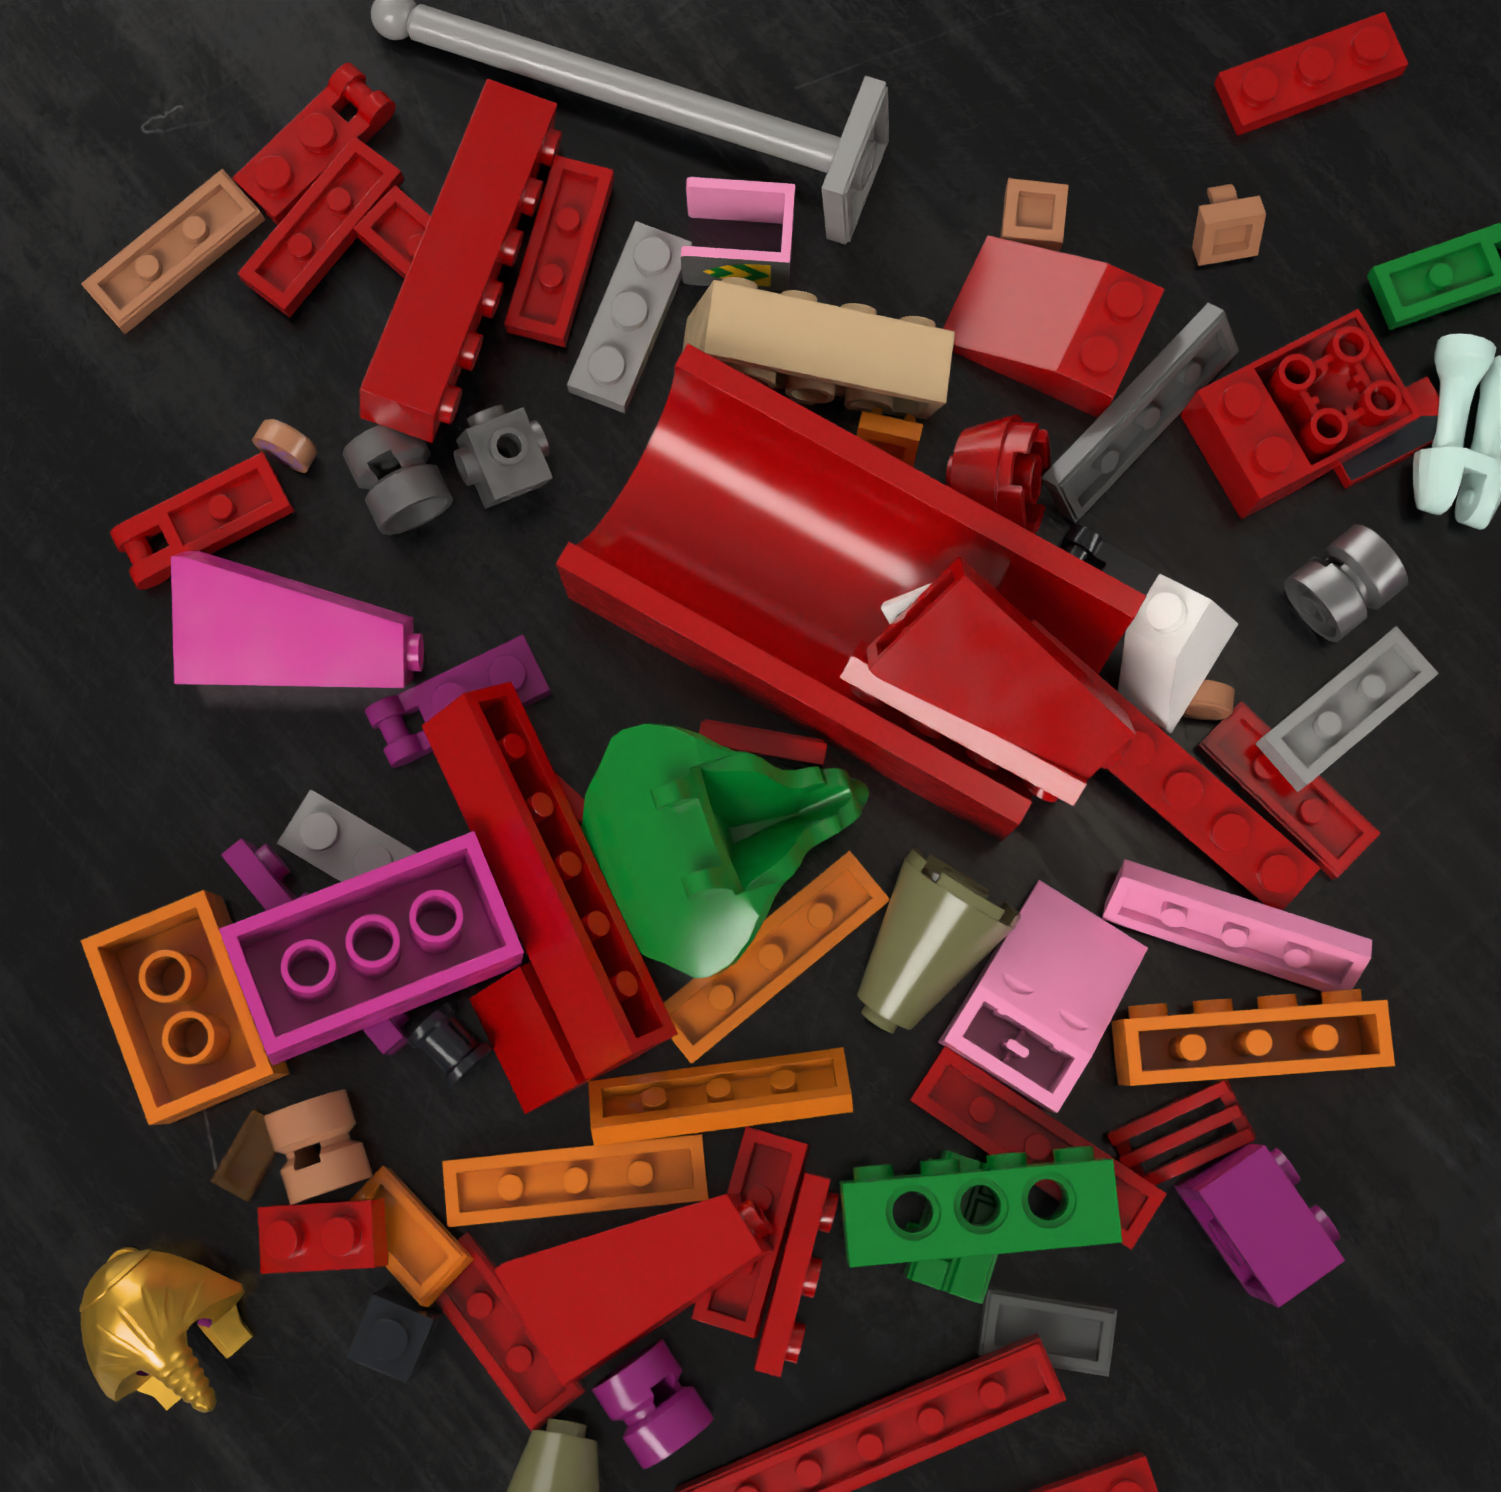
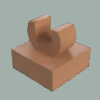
[1192,184,1266,266]

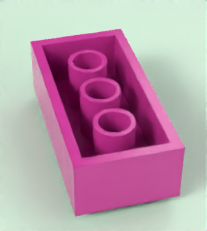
[219,831,524,1065]

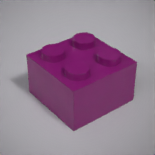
[1173,1143,1345,1308]

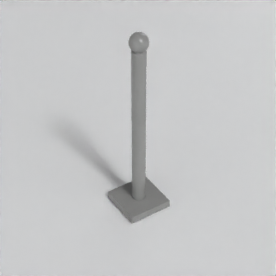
[371,0,889,245]

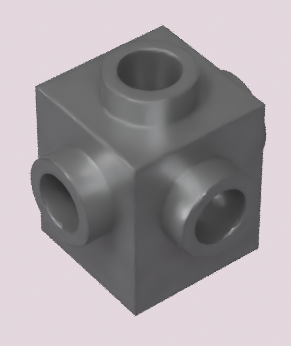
[454,405,553,509]

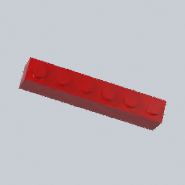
[360,79,563,443]
[422,681,678,1079]

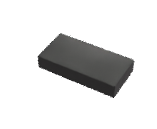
[976,1287,1117,1377]

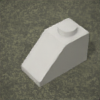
[1118,574,1238,733]

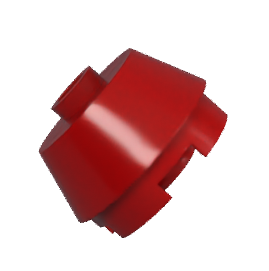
[946,414,1051,534]

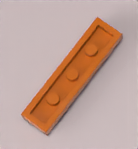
[664,850,890,1064]
[588,1047,853,1147]
[442,1134,709,1227]

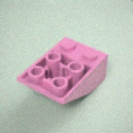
[938,880,1148,1113]

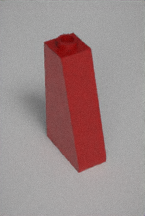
[866,556,1136,780]
[494,1194,774,1386]

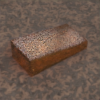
[210,1109,276,1203]

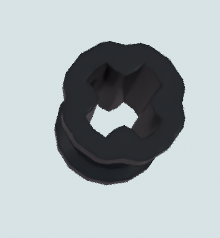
[407,1001,493,1088]

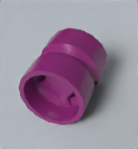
[591,1339,714,1469]

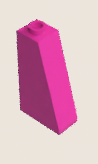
[171,551,424,688]

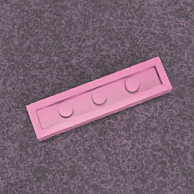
[1102,859,1372,992]

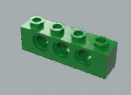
[839,1146,1122,1267]

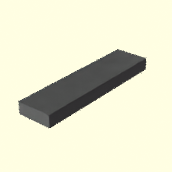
[1041,303,1239,523]

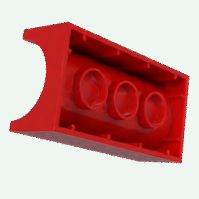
[556,343,1147,842]

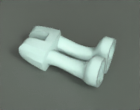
[1413,334,1501,530]

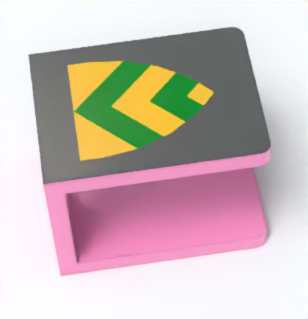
[681,177,795,291]

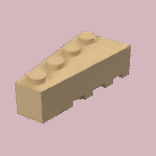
[682,277,955,419]

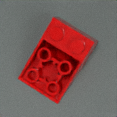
[1180,308,1422,519]

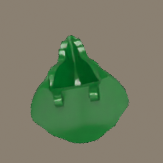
[581,723,869,979]

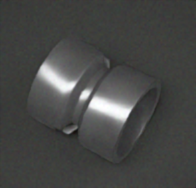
[342,425,454,535]
[1284,524,1408,643]

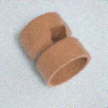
[263,1089,373,1205]

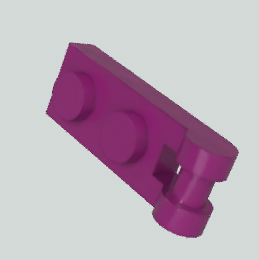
[365,635,552,768]

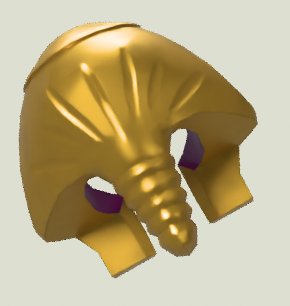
[79,1247,253,1413]

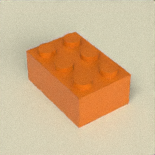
[80,890,290,1125]

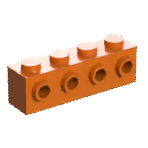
[1111,989,1395,1086]

